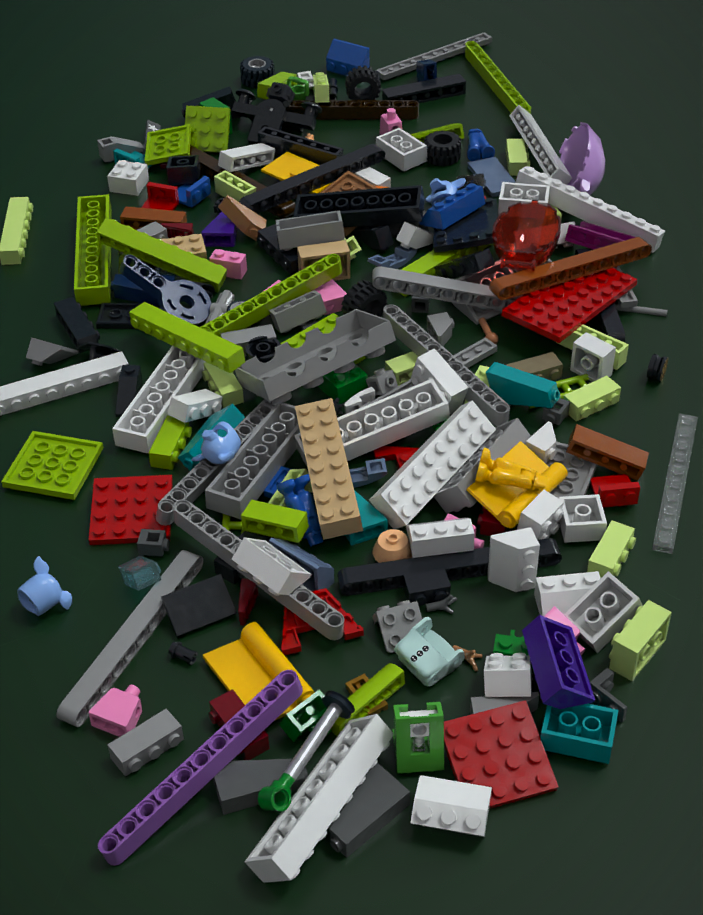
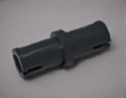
[328,78,338,100]

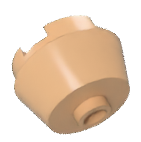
[372,529,412,563]

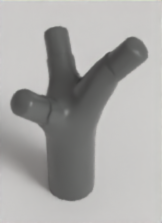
[426,595,457,614]

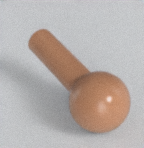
[478,317,498,344]

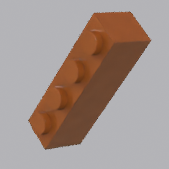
[120,206,187,233]
[566,424,649,480]

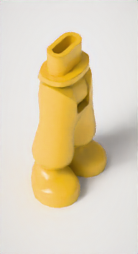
[475,448,547,491]

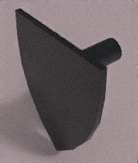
[76,341,121,361]

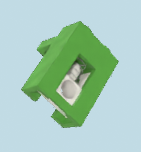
[392,702,444,773]

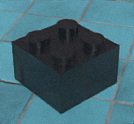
[166,155,201,186]

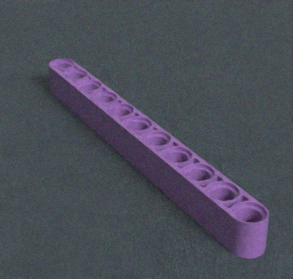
[98,670,303,866]

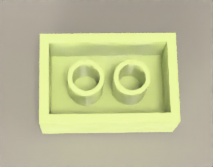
[609,600,672,681]

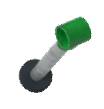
[258,690,355,811]

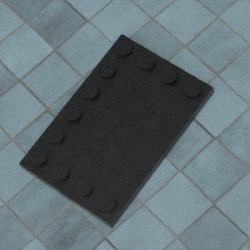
[433,198,500,253]

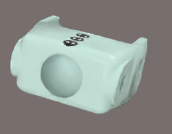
[394,617,465,686]

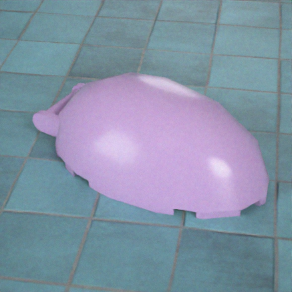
[559,122,605,196]

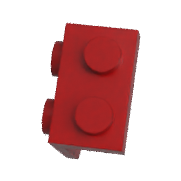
[141,182,179,211]
[590,474,640,507]

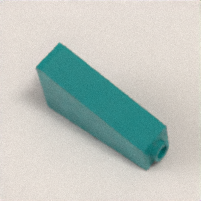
[485,362,560,408]
[177,403,245,471]
[345,490,388,545]

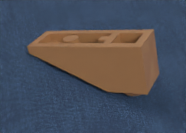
[218,195,267,241]

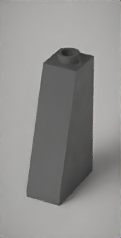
[212,759,308,815]
[330,763,410,858]

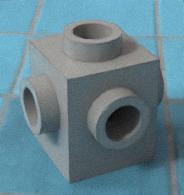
[366,368,398,396]

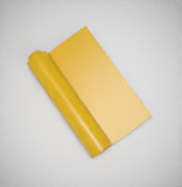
[261,152,333,194]
[466,441,568,528]
[203,622,315,721]

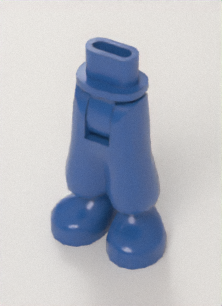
[467,129,495,162]
[276,474,324,547]

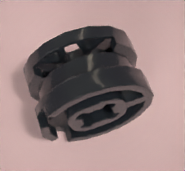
[647,354,668,381]

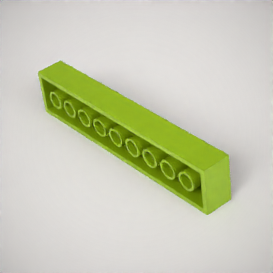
[74,194,112,306]

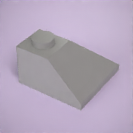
[26,337,79,366]

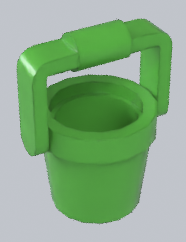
[287,76,309,100]

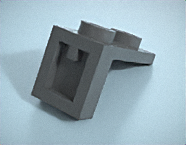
[590,668,627,722]

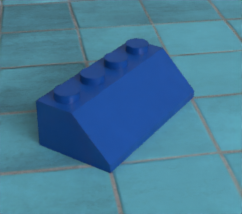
[419,183,485,230]

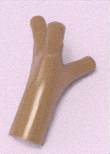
[452,645,483,672]

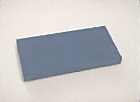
[468,157,516,198]

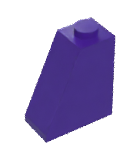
[201,212,238,247]

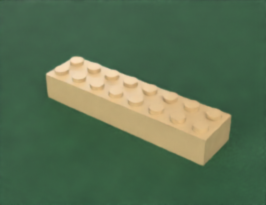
[295,398,363,540]

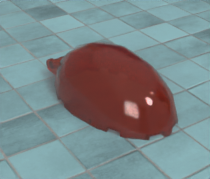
[492,200,561,272]

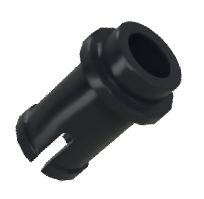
[168,642,198,665]

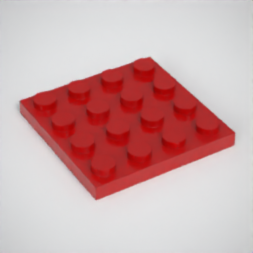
[89,475,173,545]
[444,700,559,809]

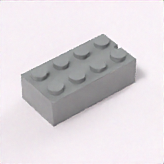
[276,211,345,251]

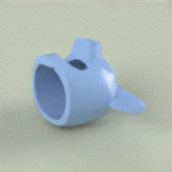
[425,178,466,207]
[191,421,241,464]
[17,556,72,616]

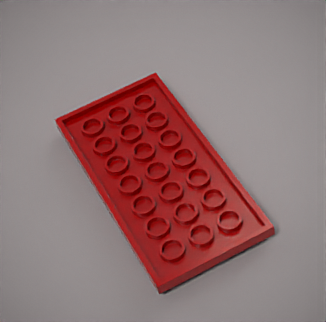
[501,268,638,343]

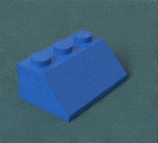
[326,39,370,76]

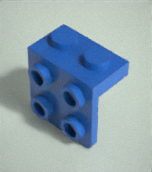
[178,176,211,207]

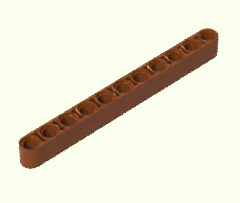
[489,237,652,300]

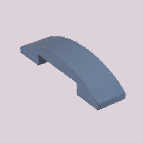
[367,245,417,269]
[308,458,387,488]

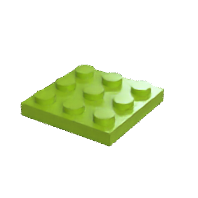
[185,106,230,153]
[145,124,191,166]

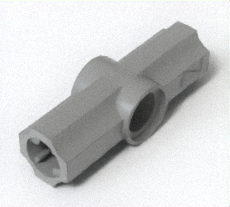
[205,290,235,324]

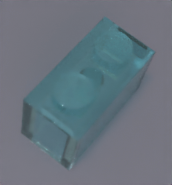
[118,556,161,591]

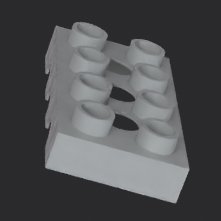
[235,309,396,404]

